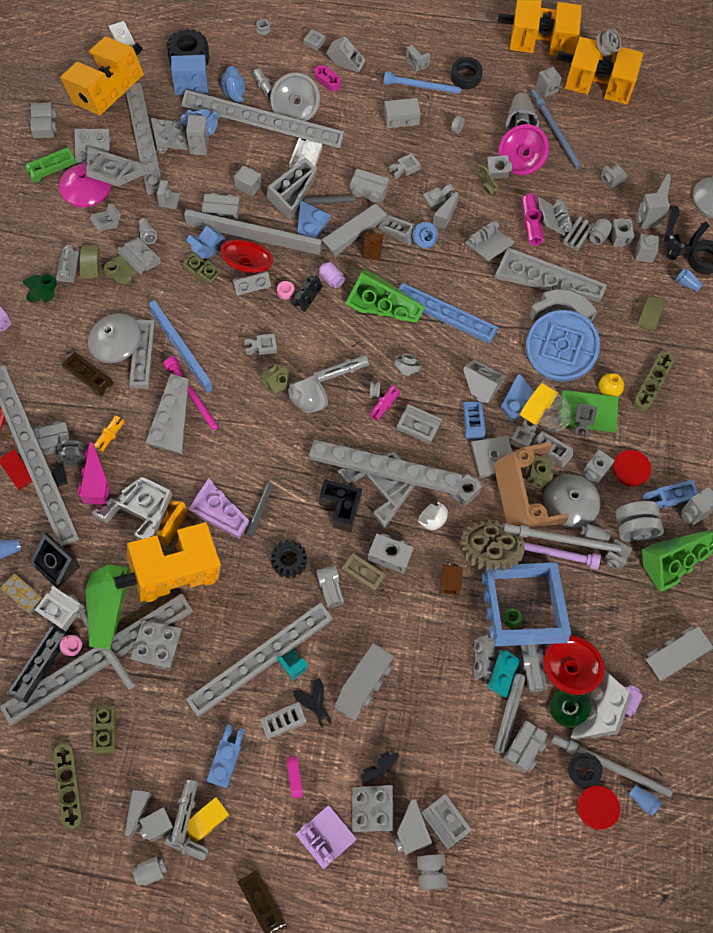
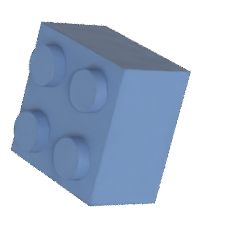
[171,55,208,95]

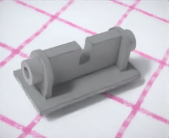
[56,245,80,282]
[232,271,271,296]
[473,635,495,680]

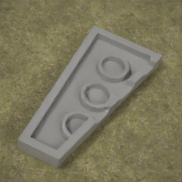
[146,374,189,455]

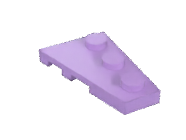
[188,478,249,539]

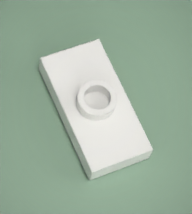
[109,21,135,47]

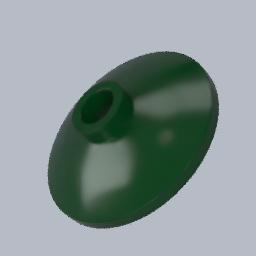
[550,690,592,728]

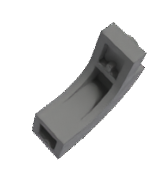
[529,290,597,321]

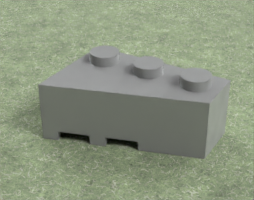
[646,626,713,682]
[334,643,394,721]

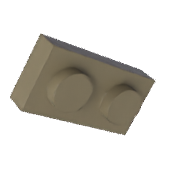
[342,553,386,593]

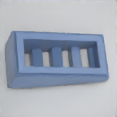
[463,402,485,440]

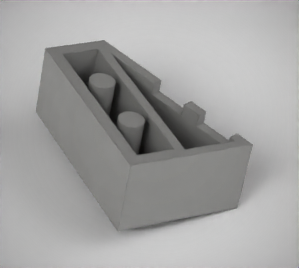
[266,157,317,220]

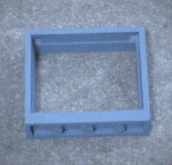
[482,563,571,646]

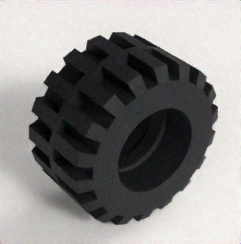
[167,29,210,65]

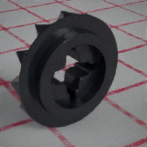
[568,752,603,787]

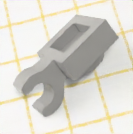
[423,184,455,211]

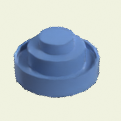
[412,222,438,248]

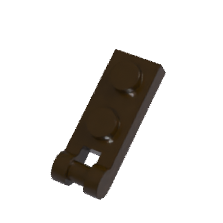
[62,351,114,397]
[238,870,287,933]

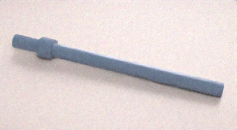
[531,89,581,169]

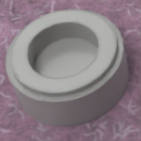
[451,116,465,134]

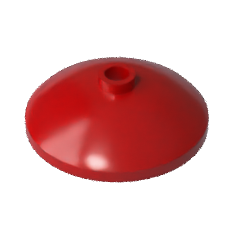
[220,240,273,273]
[543,636,605,695]

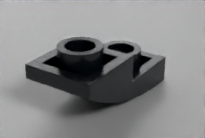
[360,751,399,785]

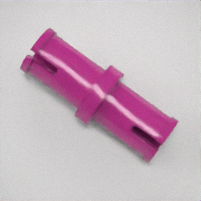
[369,386,401,421]

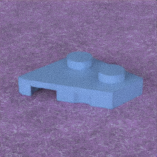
[298,201,330,238]
[500,374,534,422]

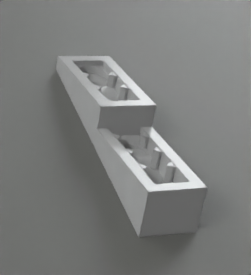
[322,203,388,257]

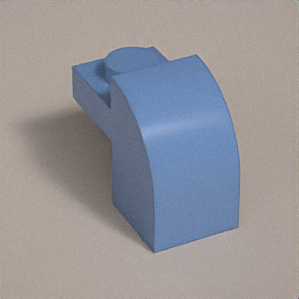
[186,226,227,259]

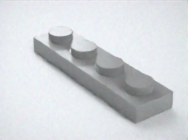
[129,320,155,389]

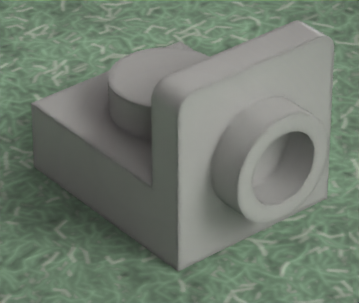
[406,45,431,72]
[600,164,628,189]
[157,180,180,209]
[603,539,632,570]

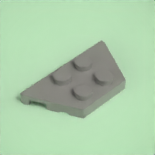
[86,147,149,186]
[571,671,632,742]

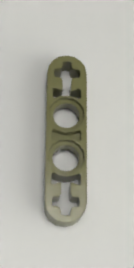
[633,351,675,412]
[53,744,83,830]

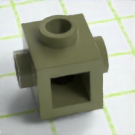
[259,364,292,394]
[524,455,554,487]

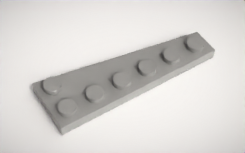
[495,248,607,302]

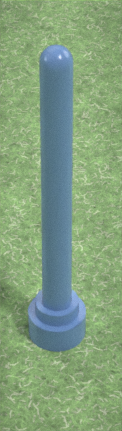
[383,71,461,94]

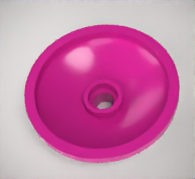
[499,124,549,176]
[59,163,111,207]

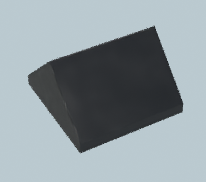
[29,532,80,588]

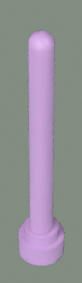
[524,542,601,570]

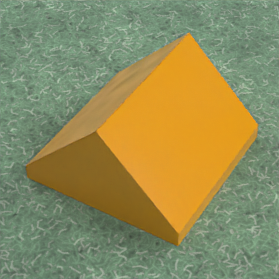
[155,501,188,546]

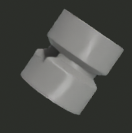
[417,855,448,890]

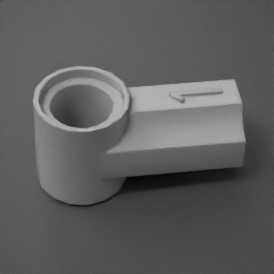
[316,565,344,608]

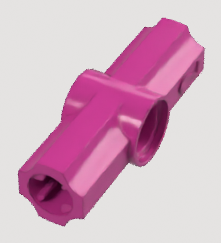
[521,194,544,246]

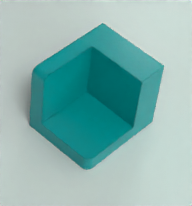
[277,650,308,681]

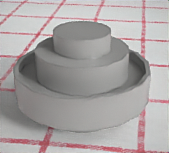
[394,354,422,376]

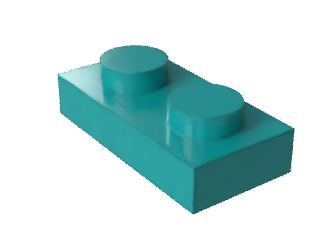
[487,650,520,697]

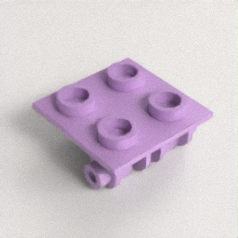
[295,805,357,869]

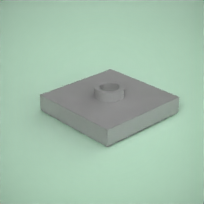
[471,436,512,478]

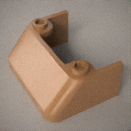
[494,442,569,529]

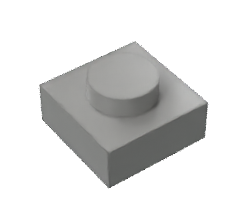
[303,30,325,51]

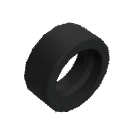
[451,57,483,89]
[688,240,713,275]

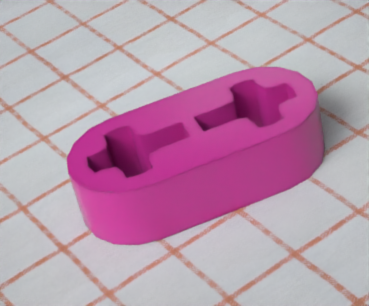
[314,65,341,91]
[286,756,303,799]

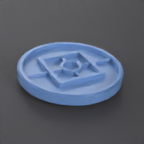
[526,310,600,382]

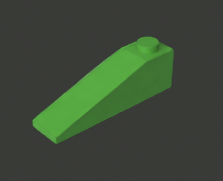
[85,564,129,650]

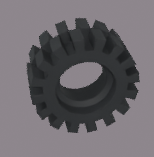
[271,540,307,579]

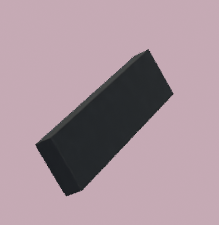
[7,623,72,703]

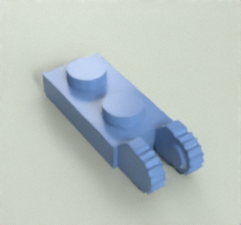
[643,480,698,508]
[206,724,245,789]

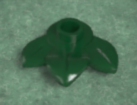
[23,274,57,303]

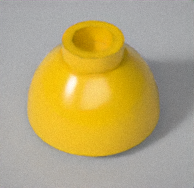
[598,373,624,397]

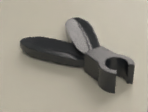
[293,679,331,728]

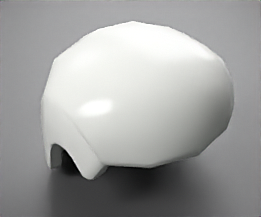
[418,502,448,530]

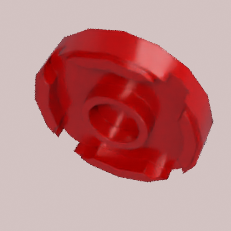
[612,450,651,487]
[577,785,620,830]

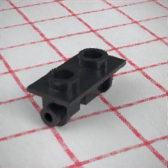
[292,274,323,312]

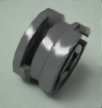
[57,440,85,465]

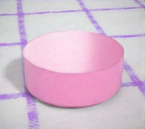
[277,281,295,300]
[60,635,82,656]

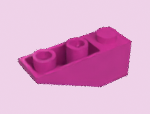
[78,442,110,505]

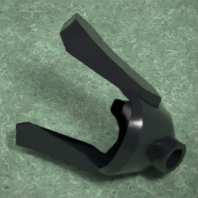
[664,205,710,260]

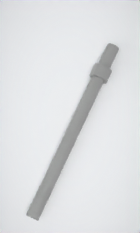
[503,524,621,553]
[69,594,135,690]
[551,735,673,798]

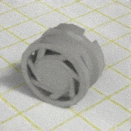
[597,28,621,56]

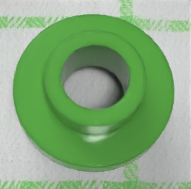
[502,608,523,628]

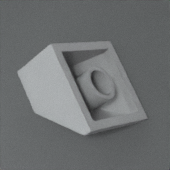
[463,359,506,403]
[394,799,432,856]

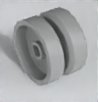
[615,501,664,542]

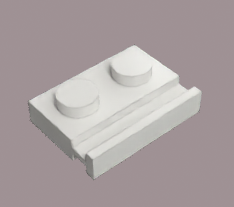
[289,138,322,168]

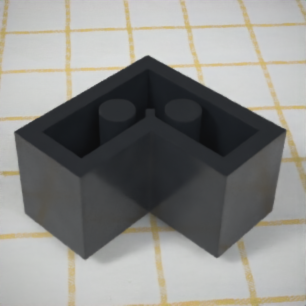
[319,479,362,533]

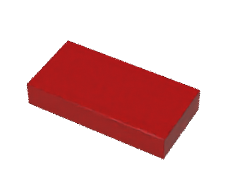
[0,449,32,490]

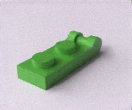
[25,147,77,182]

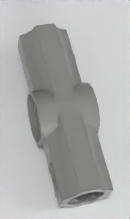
[520,628,547,693]

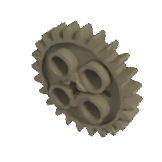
[460,520,525,572]

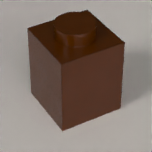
[363,232,384,261]
[439,563,463,596]

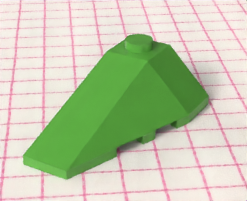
[345,268,425,323]
[642,529,713,592]

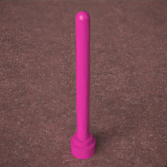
[163,356,218,430]

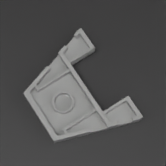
[338,452,416,527]
[92,477,173,540]

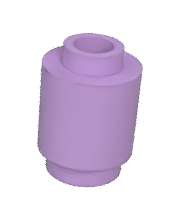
[319,262,345,288]
[624,685,643,718]

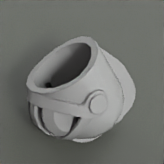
[288,375,328,413]

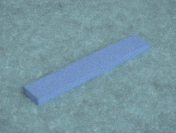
[399,283,498,344]
[149,300,213,393]

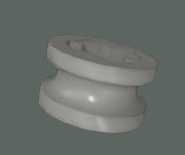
[256,19,270,35]
[370,381,380,398]

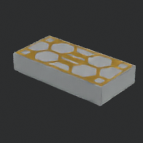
[0,573,43,615]

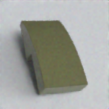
[80,244,101,279]
[181,252,222,284]
[637,296,666,331]
[92,706,116,754]

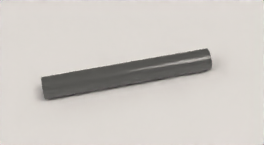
[304,195,356,204]
[245,482,274,537]

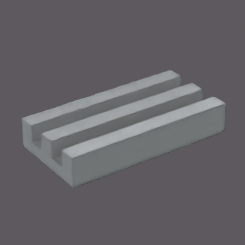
[563,216,595,252]

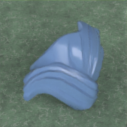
[221,66,245,103]
[180,109,219,136]

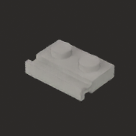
[118,237,161,275]
[396,404,442,444]
[35,586,84,631]
[421,794,472,850]

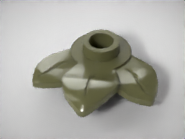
[477,164,498,196]
[103,256,138,284]

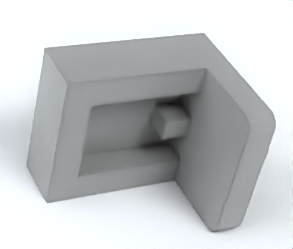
[90,204,121,231]

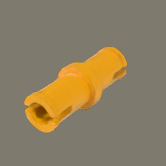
[93,415,125,453]

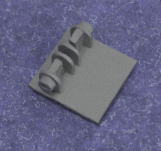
[151,118,189,154]
[75,129,111,164]
[538,197,572,236]
[465,221,515,261]
[130,620,182,670]
[352,785,393,832]

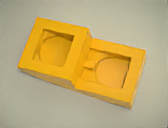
[520,383,558,424]
[186,797,230,843]

